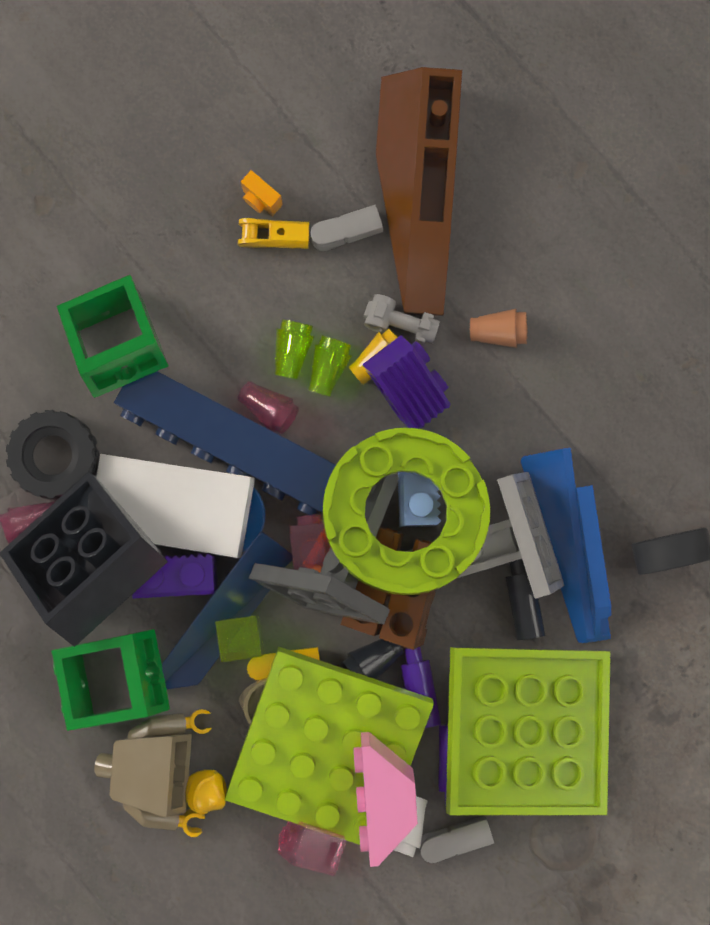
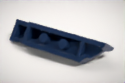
[162,531,295,689]

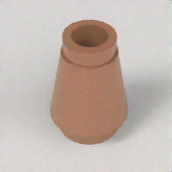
[470,309,527,348]

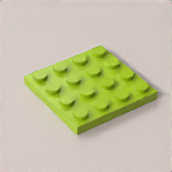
[225,646,434,845]
[446,647,610,815]

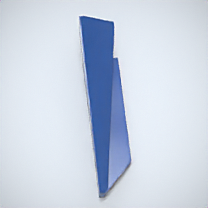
[521,448,611,643]

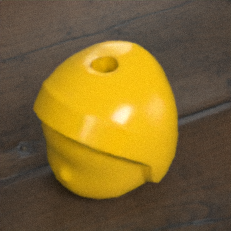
[186,769,227,815]

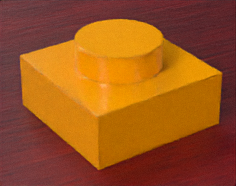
[241,170,283,217]

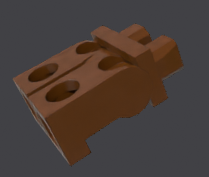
[340,527,437,650]

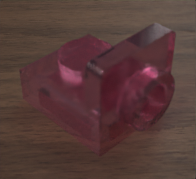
[289,514,330,572]
[278,821,347,876]

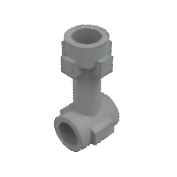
[364,294,440,345]

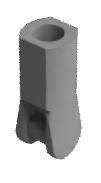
[310,205,383,252]
[420,815,494,863]

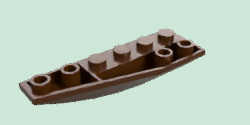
[376,67,462,316]

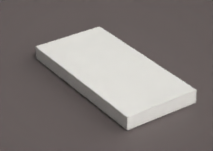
[96,454,255,558]

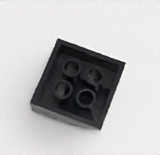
[0,471,168,647]

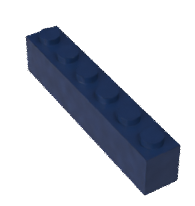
[114,371,336,520]

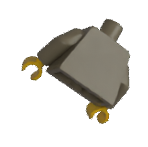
[94,709,212,837]

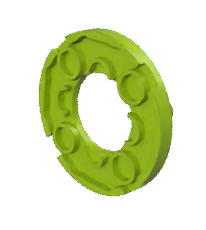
[323,428,490,595]

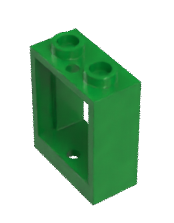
[56,275,169,398]
[51,629,170,731]

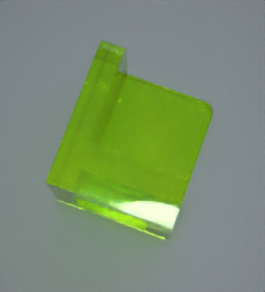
[215,614,265,662]

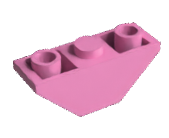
[353,732,418,867]

